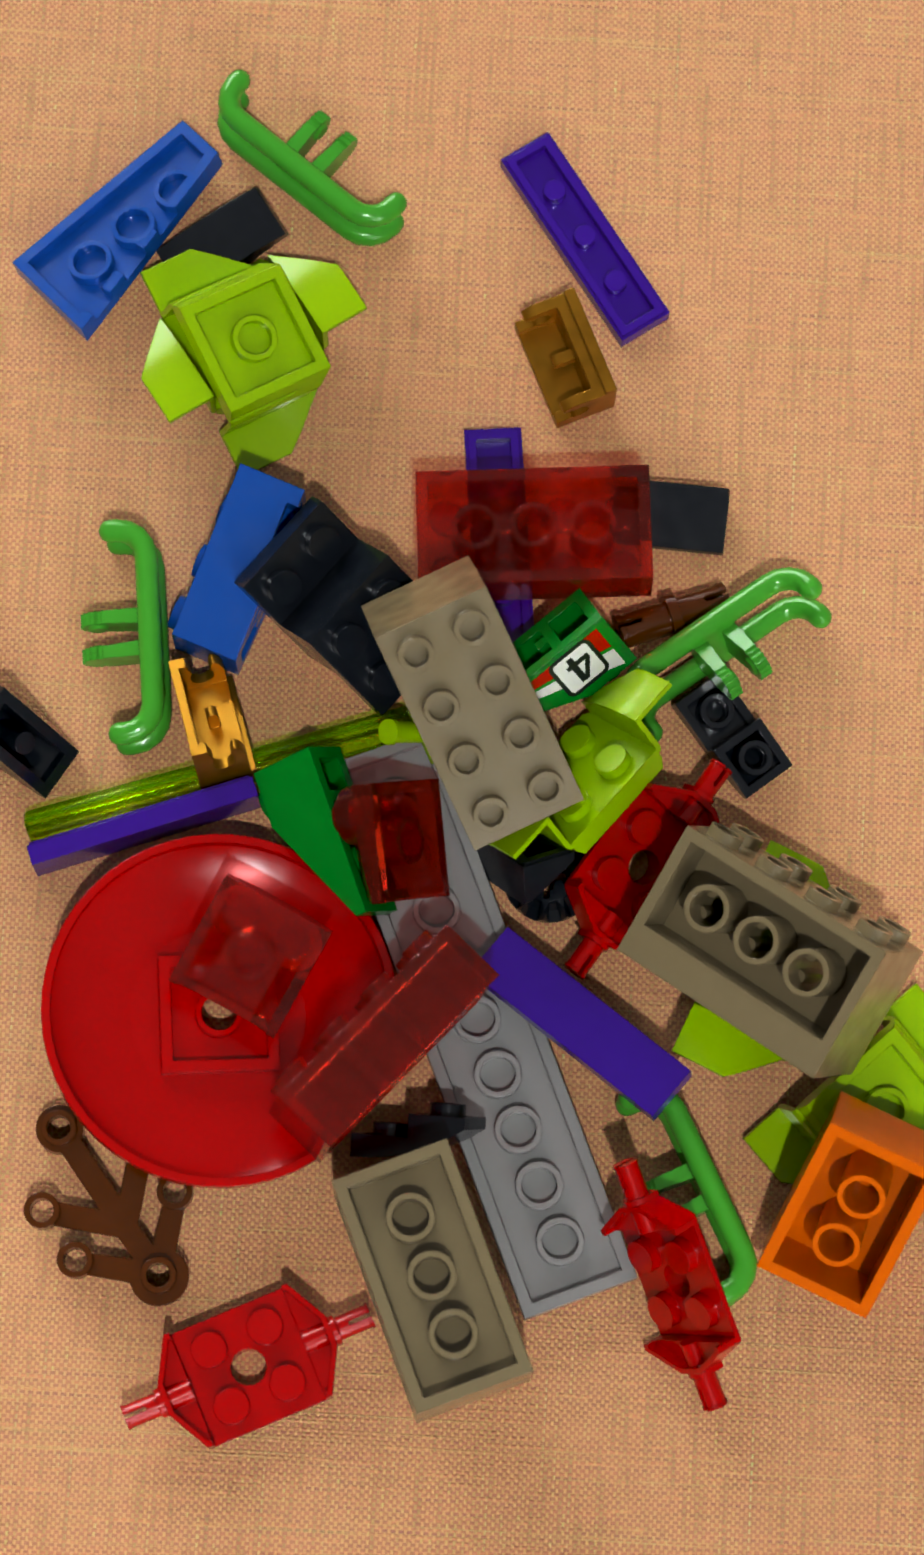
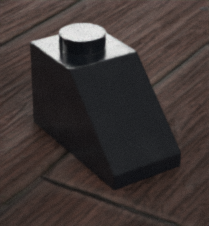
[0,686,79,798]

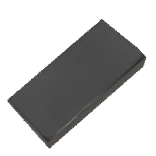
[609,478,730,555]
[477,833,575,904]

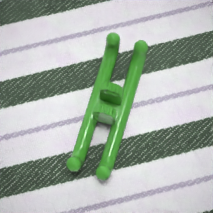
[217,70,407,246]
[81,519,172,755]
[626,567,832,741]
[615,1094,758,1307]

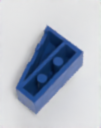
[168,463,306,675]

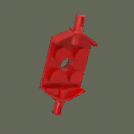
[563,758,732,980]
[601,1157,742,1412]
[120,1284,376,1449]

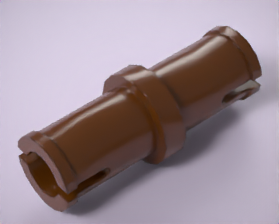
[612,582,729,648]

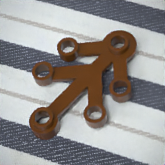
[24,1105,194,1307]

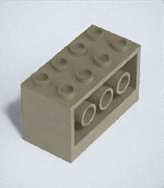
[361,555,584,851]
[617,822,923,1079]
[332,1138,533,1423]

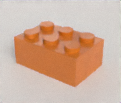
[757,1091,924,1318]

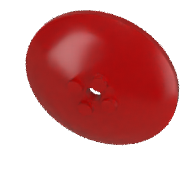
[41,834,398,1189]

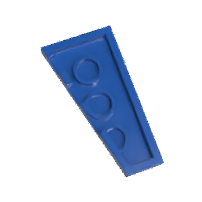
[12,120,223,341]

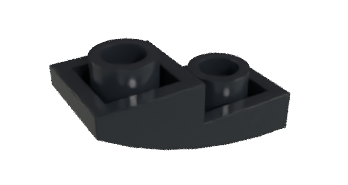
[156,187,289,264]
[671,678,792,799]
[350,1102,486,1157]

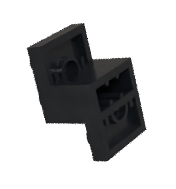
[234,496,413,716]

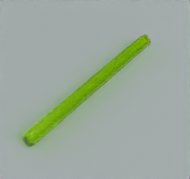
[24,705,411,842]

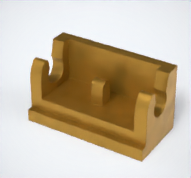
[514,288,617,428]
[168,654,257,790]

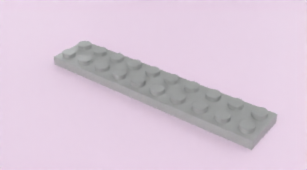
[345,743,637,1321]

